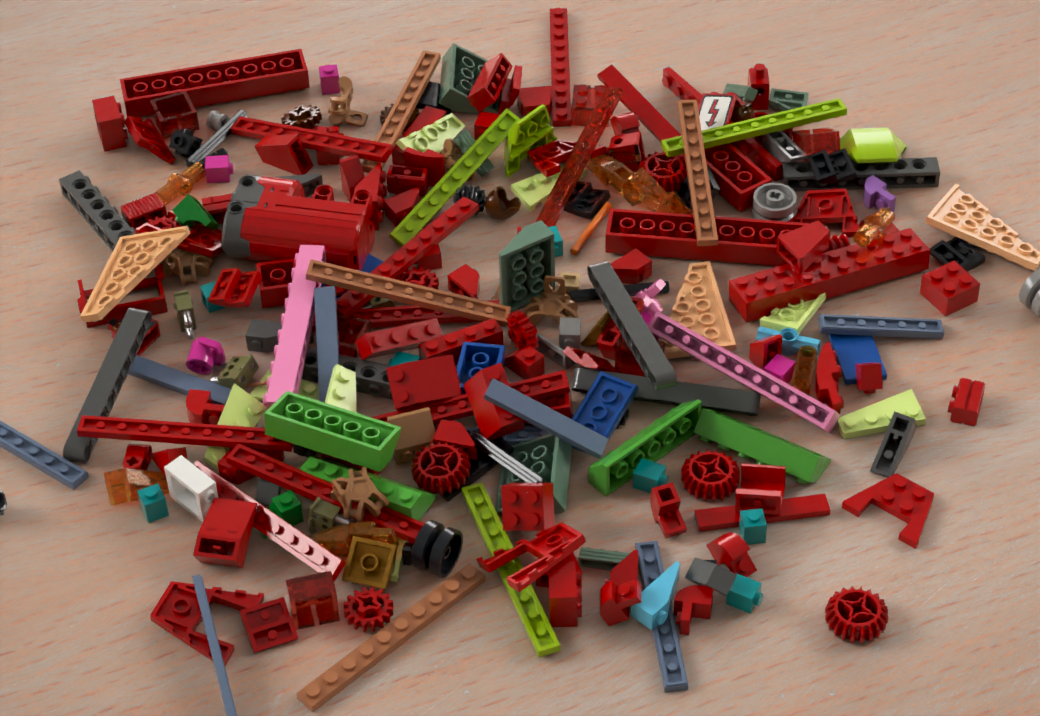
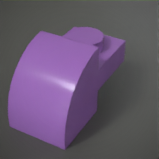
[863,175,896,215]

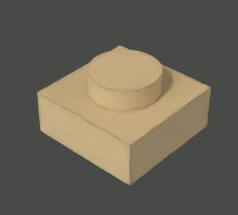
[558,272,580,292]

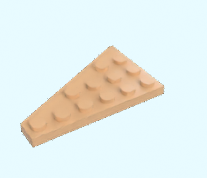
[925,184,1040,271]
[80,226,190,323]
[659,261,736,359]

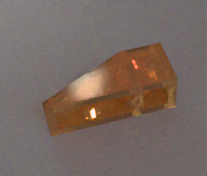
[104,468,169,506]

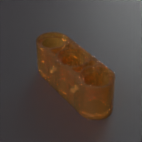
[791,345,817,396]

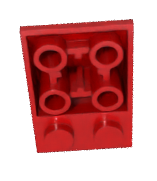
[354,163,387,231]
[193,498,257,568]

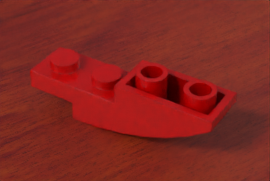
[815,342,844,414]

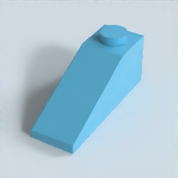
[631,561,680,630]

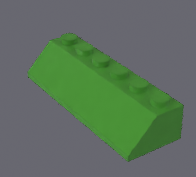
[264,391,401,472]
[588,399,702,497]
[694,408,831,485]
[299,456,437,521]

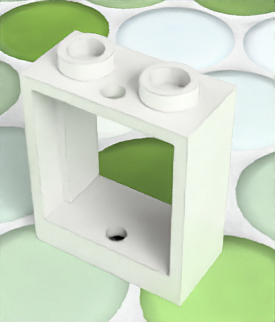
[164,455,218,523]

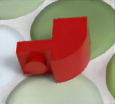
[610,112,644,145]
[186,389,225,425]
[650,482,687,539]
[706,532,757,577]
[599,579,641,626]
[673,585,714,635]

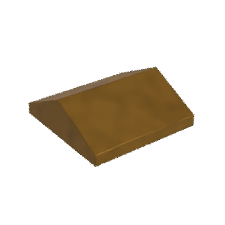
[580,311,612,346]
[342,536,397,590]

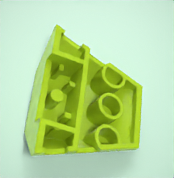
[504,104,558,178]
[831,127,907,163]

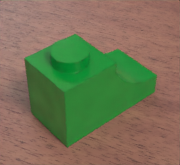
[172,194,220,231]
[258,490,304,539]

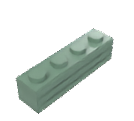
[723,83,758,102]
[453,129,495,177]
[579,547,630,570]

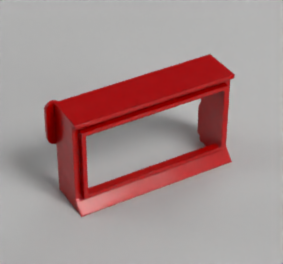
[77,263,168,328]

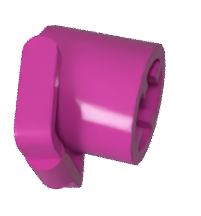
[186,337,226,375]

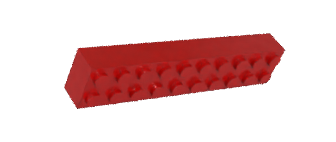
[120,49,310,118]
[605,208,809,266]
[729,228,930,323]

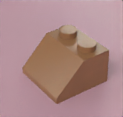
[387,407,435,465]

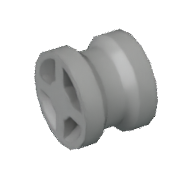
[206,110,229,131]

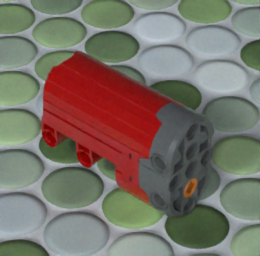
[221,174,376,271]

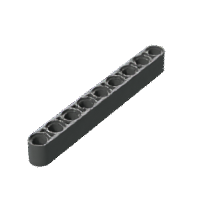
[587,261,677,391]
[63,308,152,463]
[571,368,761,416]

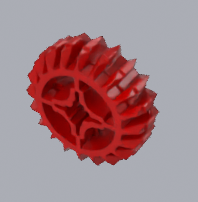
[638,151,688,194]
[411,441,471,495]
[681,449,740,502]
[825,586,889,645]

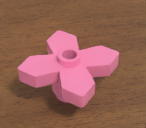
[634,278,666,318]

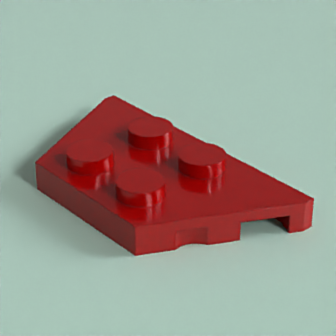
[125,116,176,165]

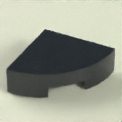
[402,542,414,566]

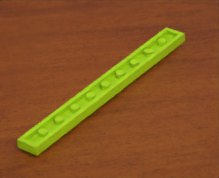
[661,98,847,157]
[389,108,521,247]
[461,482,560,658]

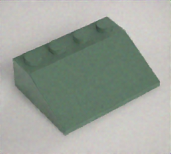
[439,43,499,114]
[499,220,555,313]
[495,433,572,516]

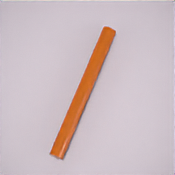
[570,202,612,255]

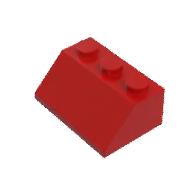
[463,363,525,441]

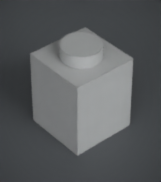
[559,318,581,350]

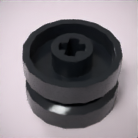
[411,520,463,578]

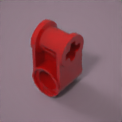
[122,444,152,484]

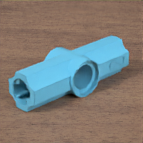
[756,326,821,357]

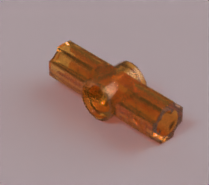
[155,162,206,205]
[853,207,895,247]

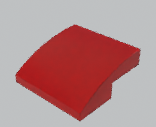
[498,65,522,114]
[404,147,445,187]
[208,267,262,307]
[563,346,619,373]
[239,597,299,653]

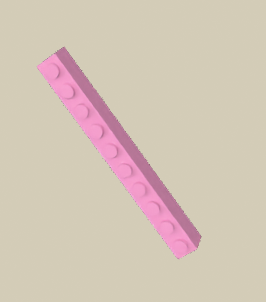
[263,245,327,410]
[648,311,840,434]

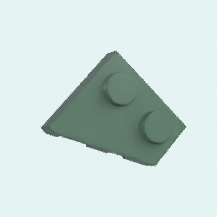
[769,88,809,112]

